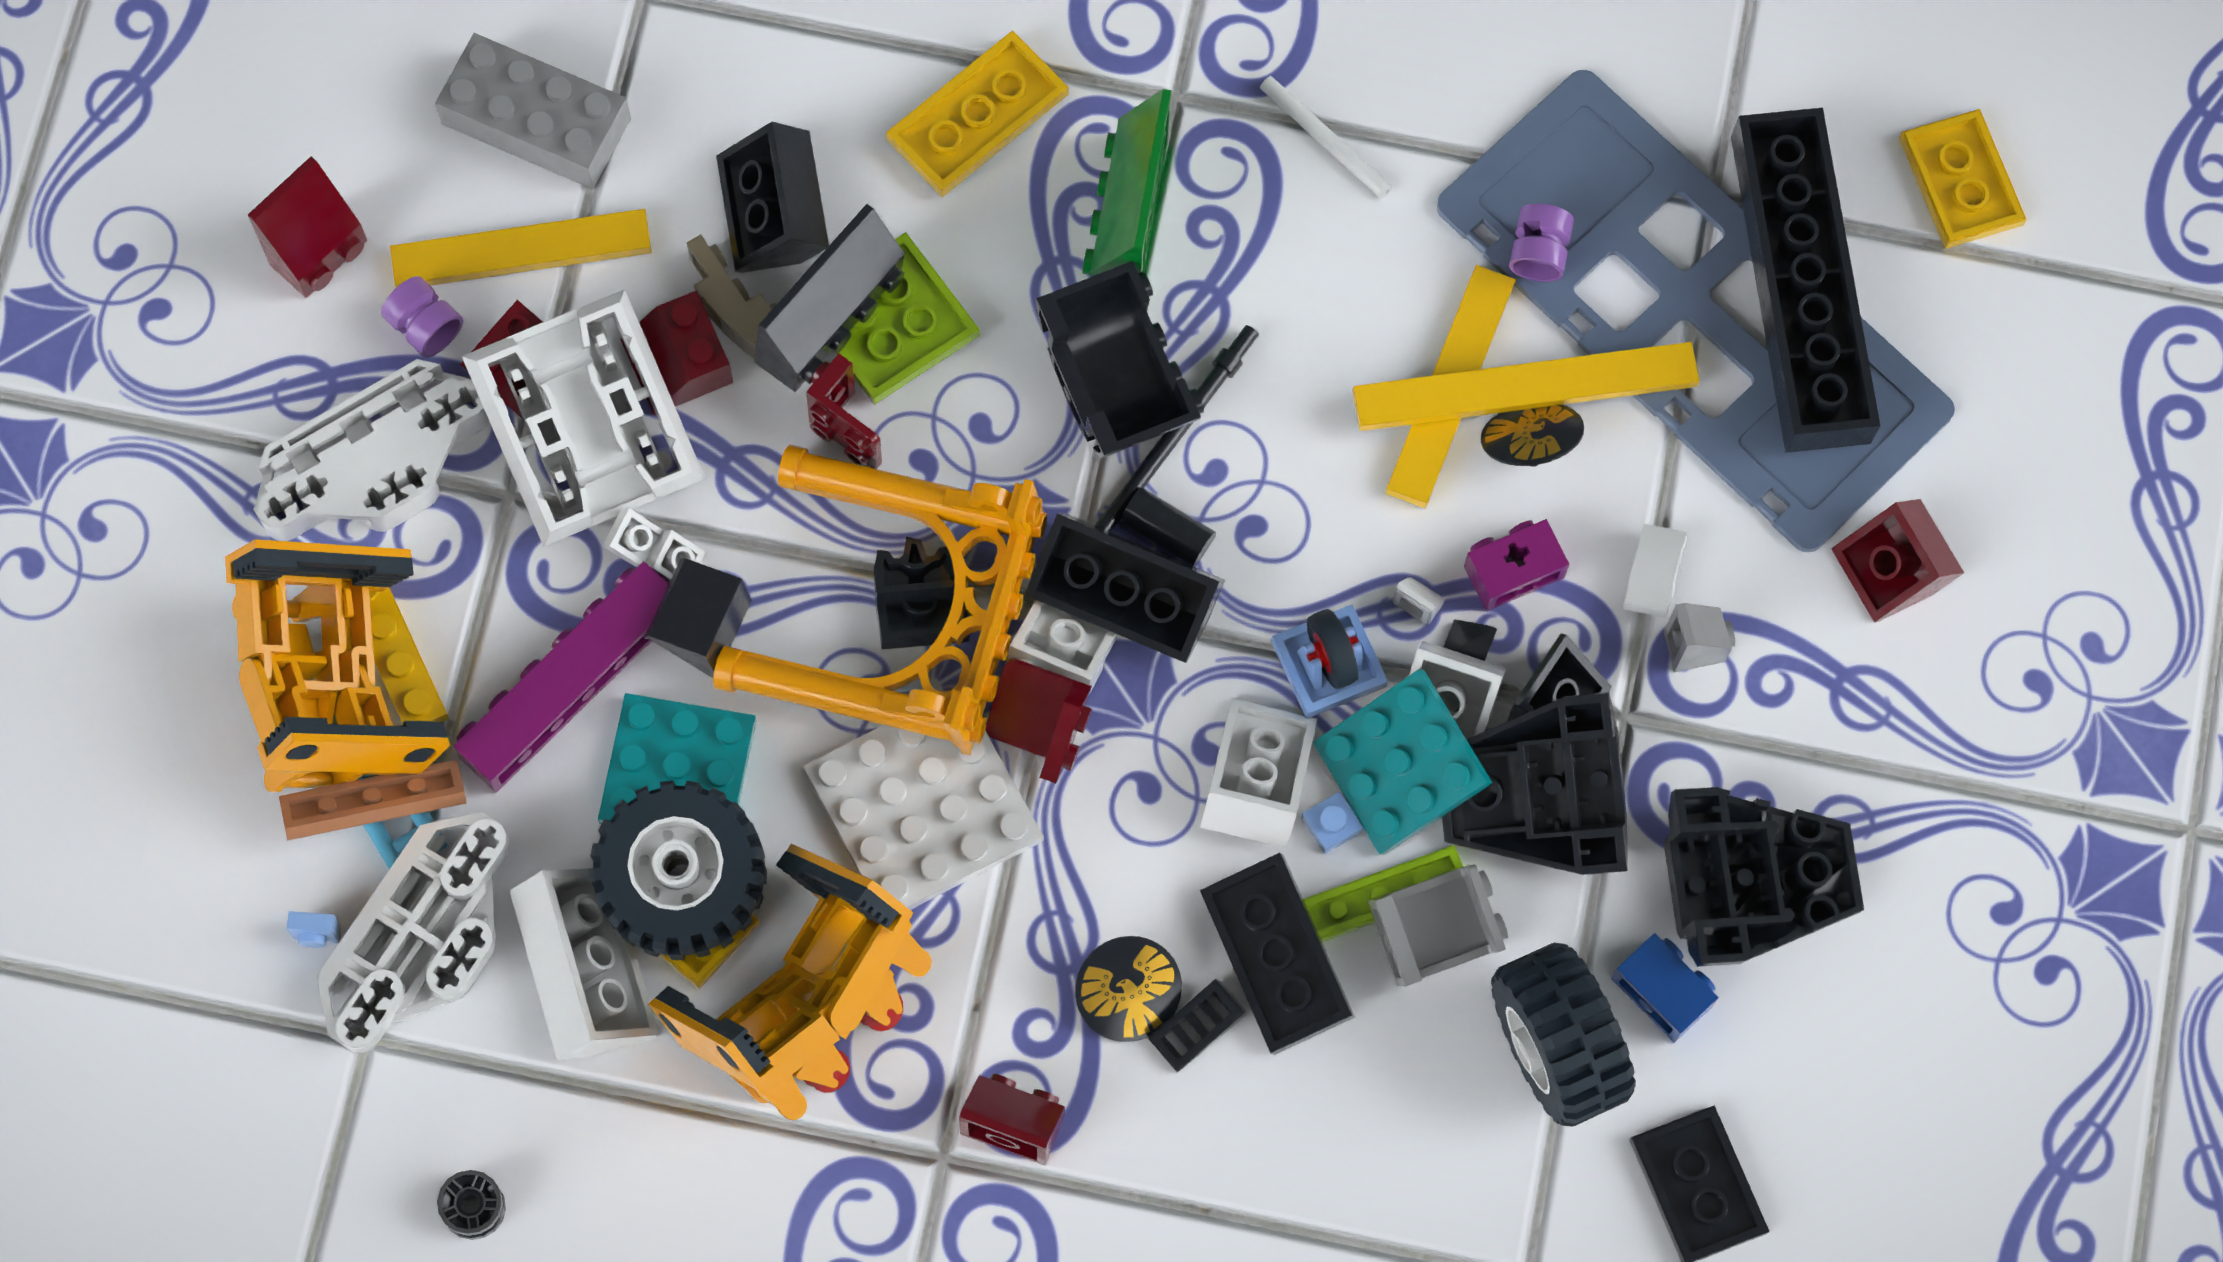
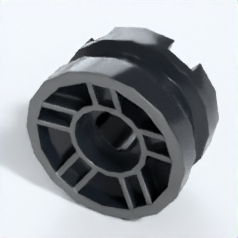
[437,1170,506,1240]

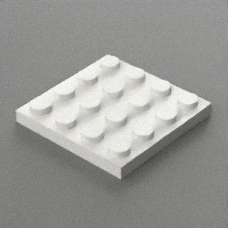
[803,725,1044,910]

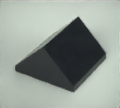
[645,558,752,678]
[1507,633,1612,721]

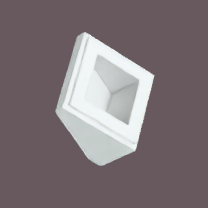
[1393,577,1445,625]

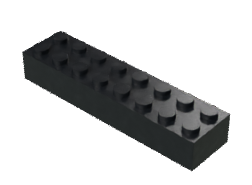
[1731,107,1881,453]

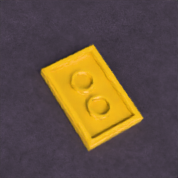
[1899,109,2027,249]

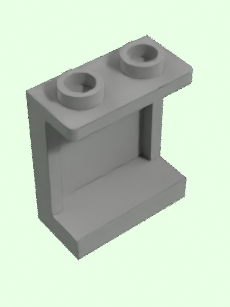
[1368,864,1508,987]

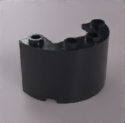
[1036,261,1204,458]

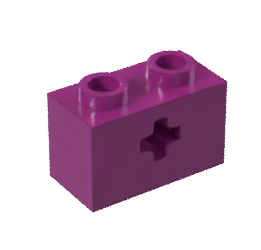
[1464,519,1570,612]

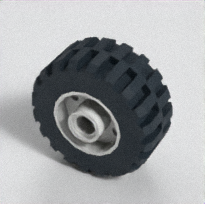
[590,780,767,960]
[1491,942,1636,1127]

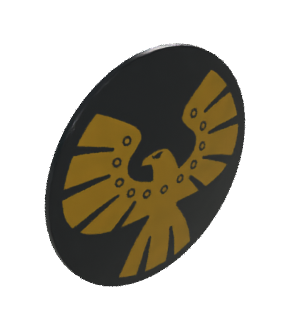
[1480,405,1585,467]
[1075,936,1182,1042]

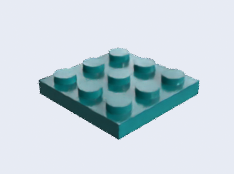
[1313,669,1492,855]
[598,693,757,824]

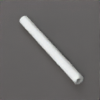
[1260,76,1393,199]

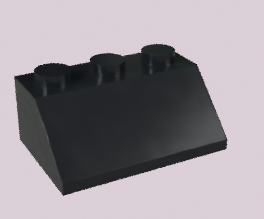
[716,121,829,273]

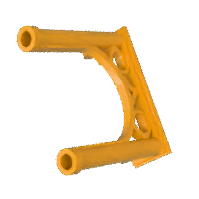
[713,444,1047,756]

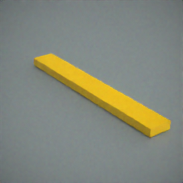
[1352,342,1700,431]

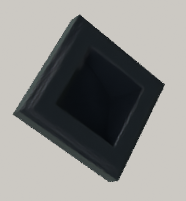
[1443,619,1497,661]

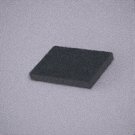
[1629,1105,1770,1262]

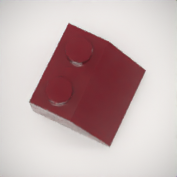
[620,290,733,415]
[1831,499,1964,623]
[959,1073,1065,1166]

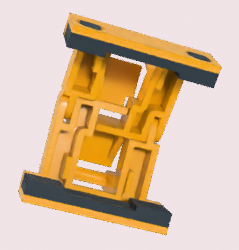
[225,539,450,792]
[648,843,932,1120]

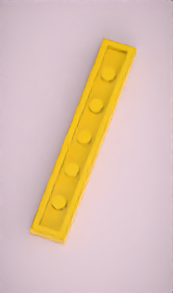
[390,209,652,288]
[1385,265,1516,509]

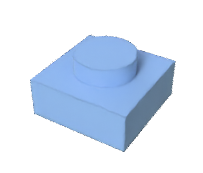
[1301,791,1363,854]
[286,911,341,948]

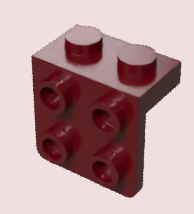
[806,353,882,469]
[985,658,1092,784]

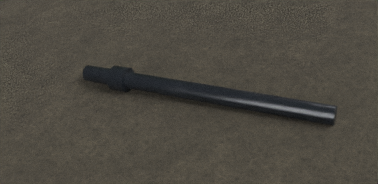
[1095,325,1259,532]

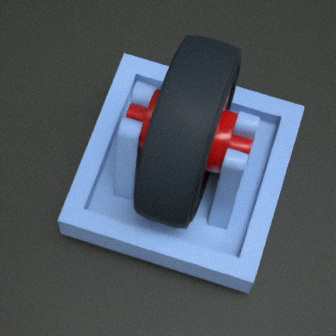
[1271,604,1388,719]

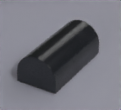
[1119,487,1216,567]

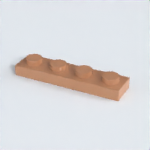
[279,760,467,841]

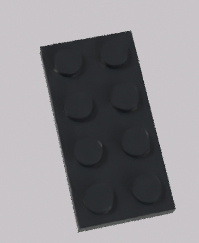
[1200,852,1355,1055]

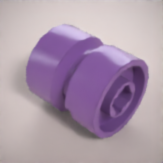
[1509,204,1574,282]
[381,276,464,358]

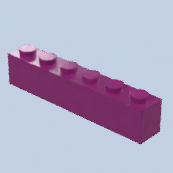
[453,561,669,793]

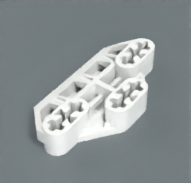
[253,359,490,541]
[317,812,509,1053]

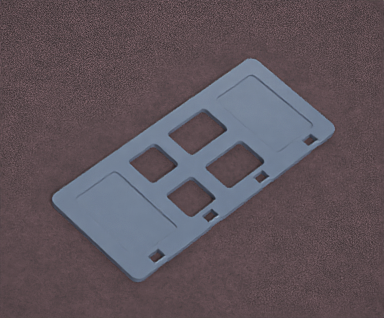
[1437,70,1955,552]

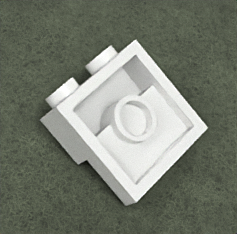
[1006,600,1118,692]

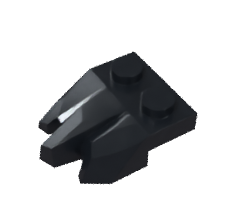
[874,536,970,650]

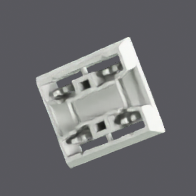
[462,289,706,547]

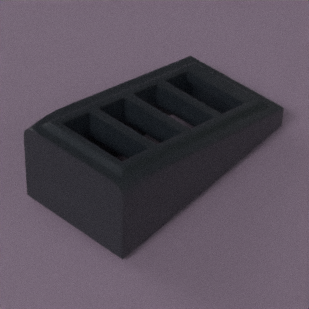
[1148,979,1248,1073]

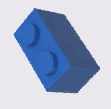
[1611,933,1719,1043]

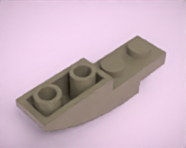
[686,234,777,358]

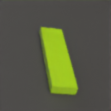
[1303,845,1463,942]

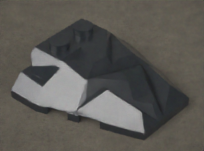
[1664,787,1864,967]

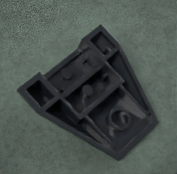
[1442,692,1628,875]

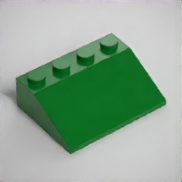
[1082,89,1172,277]

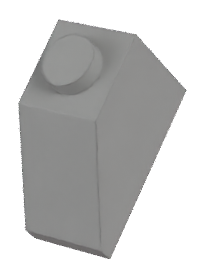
[1663,603,1735,673]

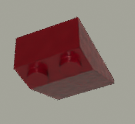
[248,156,368,298]

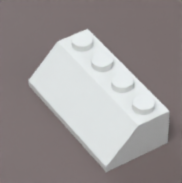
[510,868,659,1060]

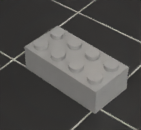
[435,33,631,189]

